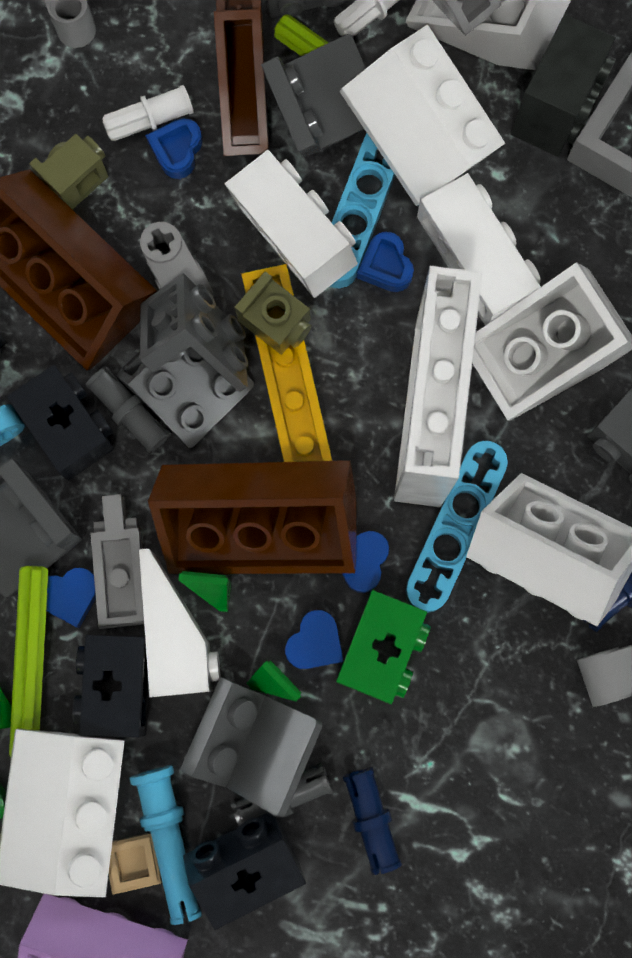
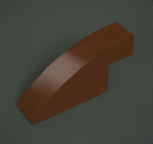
[214,0,269,156]

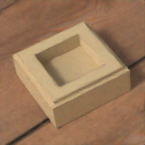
[109,832,162,895]

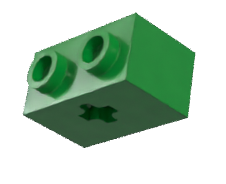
[336,590,431,705]

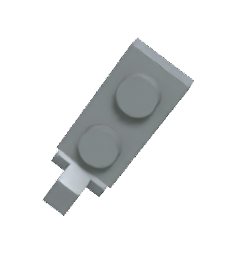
[90,494,144,629]

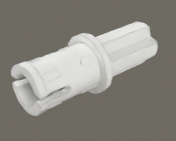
[334,0,399,37]
[103,85,193,141]

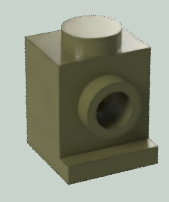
[29,134,109,210]
[235,272,312,355]

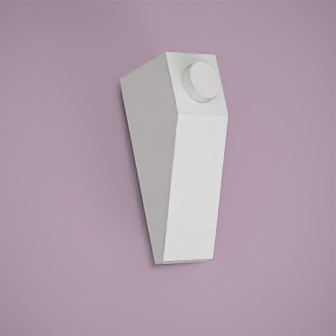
[139,549,221,697]

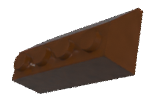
[0,169,157,371]
[148,460,356,574]

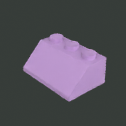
[18,894,188,958]

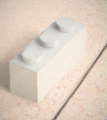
[224,150,358,298]
[417,173,541,326]

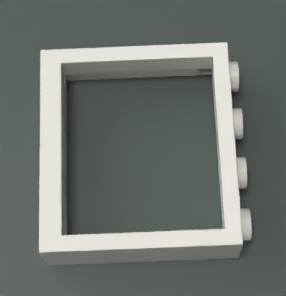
[394,266,482,507]

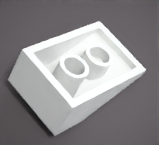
[405,0,571,70]
[472,262,632,421]

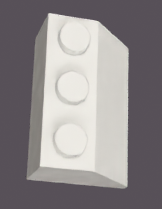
[339,24,505,206]
[466,473,632,626]
[0,729,124,897]

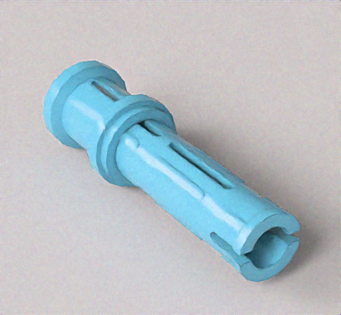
[129,765,202,925]

